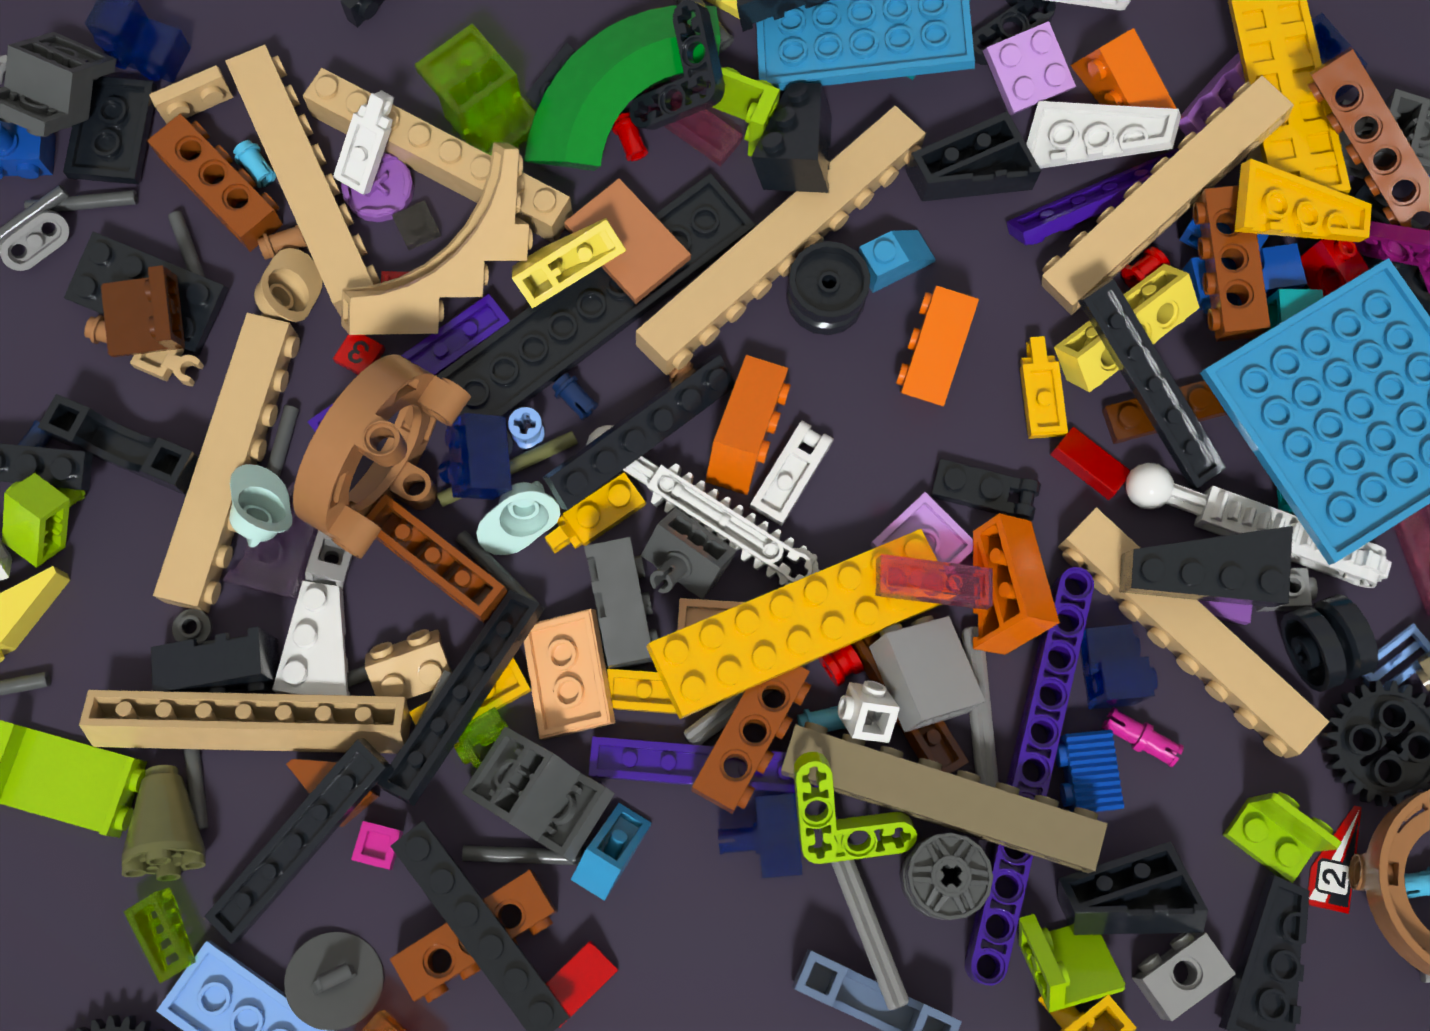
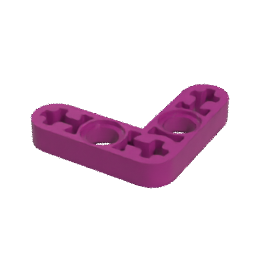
[1354,221,1430,295]

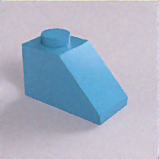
[858,230,936,293]
[571,803,652,901]

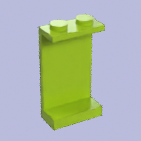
[0,720,147,838]

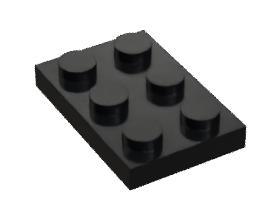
[63,76,157,185]

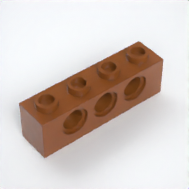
[147,113,283,252]
[1193,185,1270,342]
[366,494,508,624]
[691,666,811,814]
[390,870,558,1003]

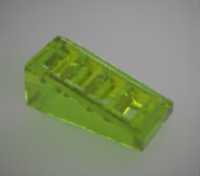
[124,888,196,983]

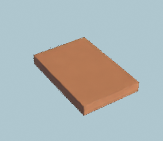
[564,178,691,304]

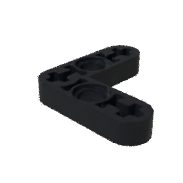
[629,0,725,130]
[973,0,1056,65]

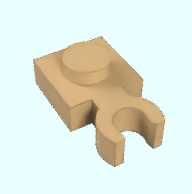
[130,348,204,386]

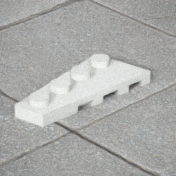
[1026,101,1181,169]

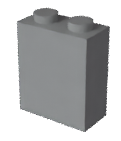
[869,615,985,733]

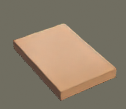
[524,609,615,740]

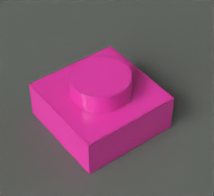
[351,821,403,870]

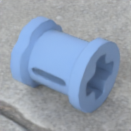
[508,407,545,450]

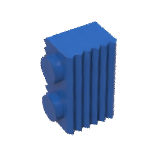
[1055,730,1124,813]

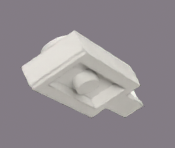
[333,90,394,195]

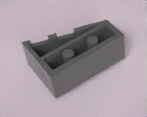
[584,537,658,670]

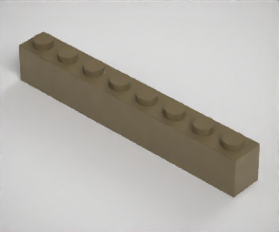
[781,722,1108,873]

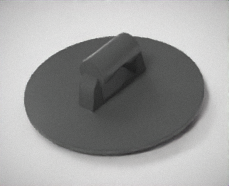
[284,932,384,1031]

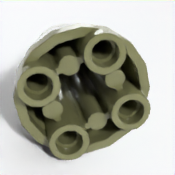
[122,765,206,881]

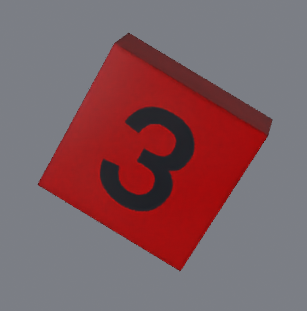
[333,334,386,375]

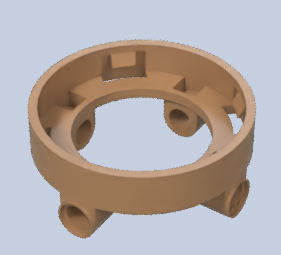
[293,354,471,559]
[1348,789,1430,976]

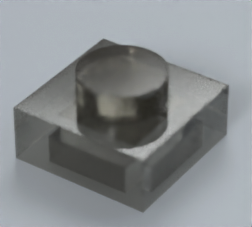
[392,200,441,251]

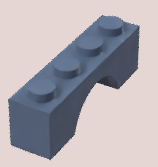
[792,949,962,1031]

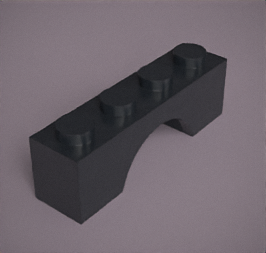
[38,394,199,496]

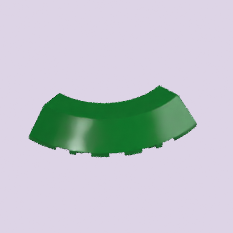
[524,5,721,171]

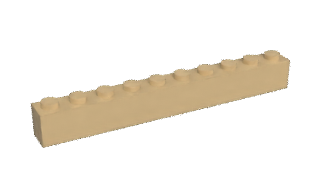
[636,106,926,375]

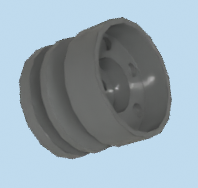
[899,833,993,920]

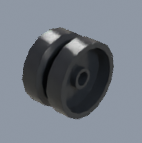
[786,241,870,335]
[1281,594,1378,692]

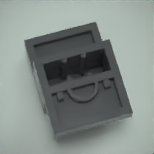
[0,32,116,137]
[1338,89,1430,179]
[462,726,615,863]

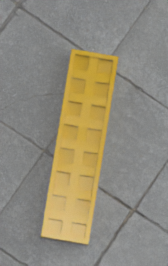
[1228,0,1351,195]
[646,529,956,719]

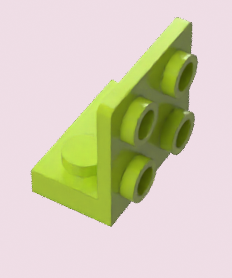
[709,67,780,157]
[1223,792,1342,883]
[1019,914,1125,1013]

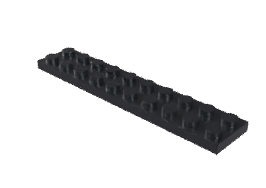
[437,173,756,446]

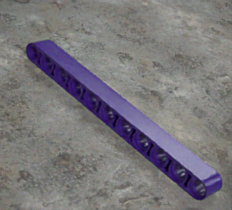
[965,567,1094,986]

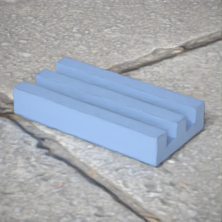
[1362,623,1430,687]

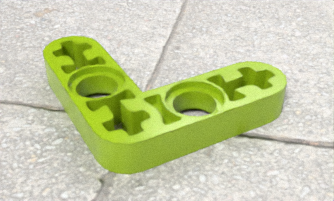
[793,752,917,864]

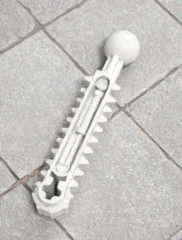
[586,425,821,587]
[1126,463,1392,588]

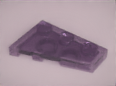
[223,482,318,601]

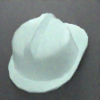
[229,464,292,548]
[476,481,561,555]

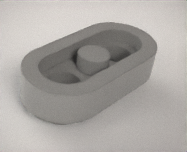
[0,210,69,271]

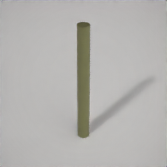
[436,431,578,507]

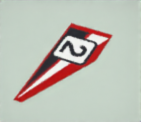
[1308,806,1362,914]

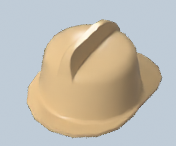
[254,248,322,322]

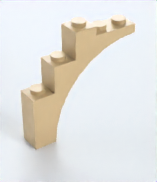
[341,142,533,335]

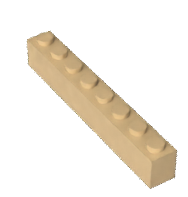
[225,45,381,317]
[303,68,573,243]
[1041,76,1294,315]
[153,313,300,614]
[1058,507,1330,758]
[79,690,411,754]

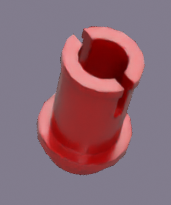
[612,113,648,162]

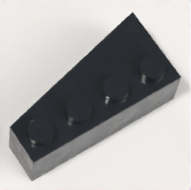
[1119,526,1293,607]

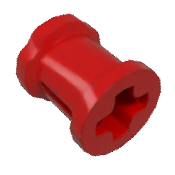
[1121,246,1171,289]

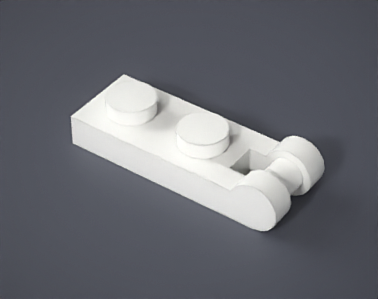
[750,421,834,526]

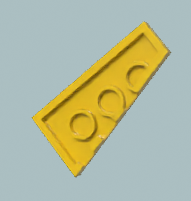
[1234,158,1372,242]

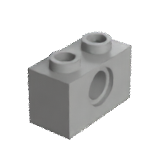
[1132,932,1236,1021]

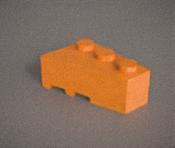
[1070,28,1177,109]
[896,286,979,407]
[705,355,791,495]
[973,513,1060,655]

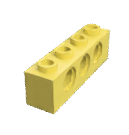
[1054,264,1200,392]

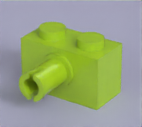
[2,473,85,568]

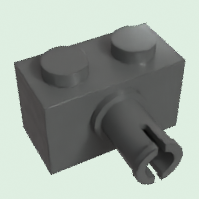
[641,507,737,599]

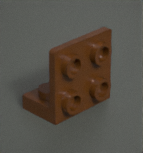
[101,265,185,357]

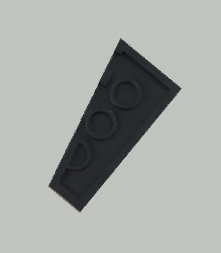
[1219,875,1310,1031]

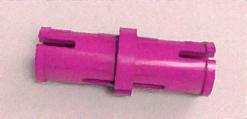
[1102,707,1184,767]

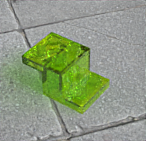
[415,24,536,156]

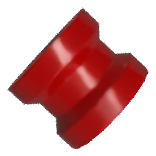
[818,645,864,687]

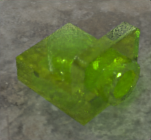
[454,707,508,769]

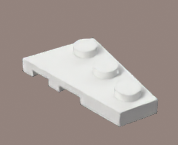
[272,580,350,696]

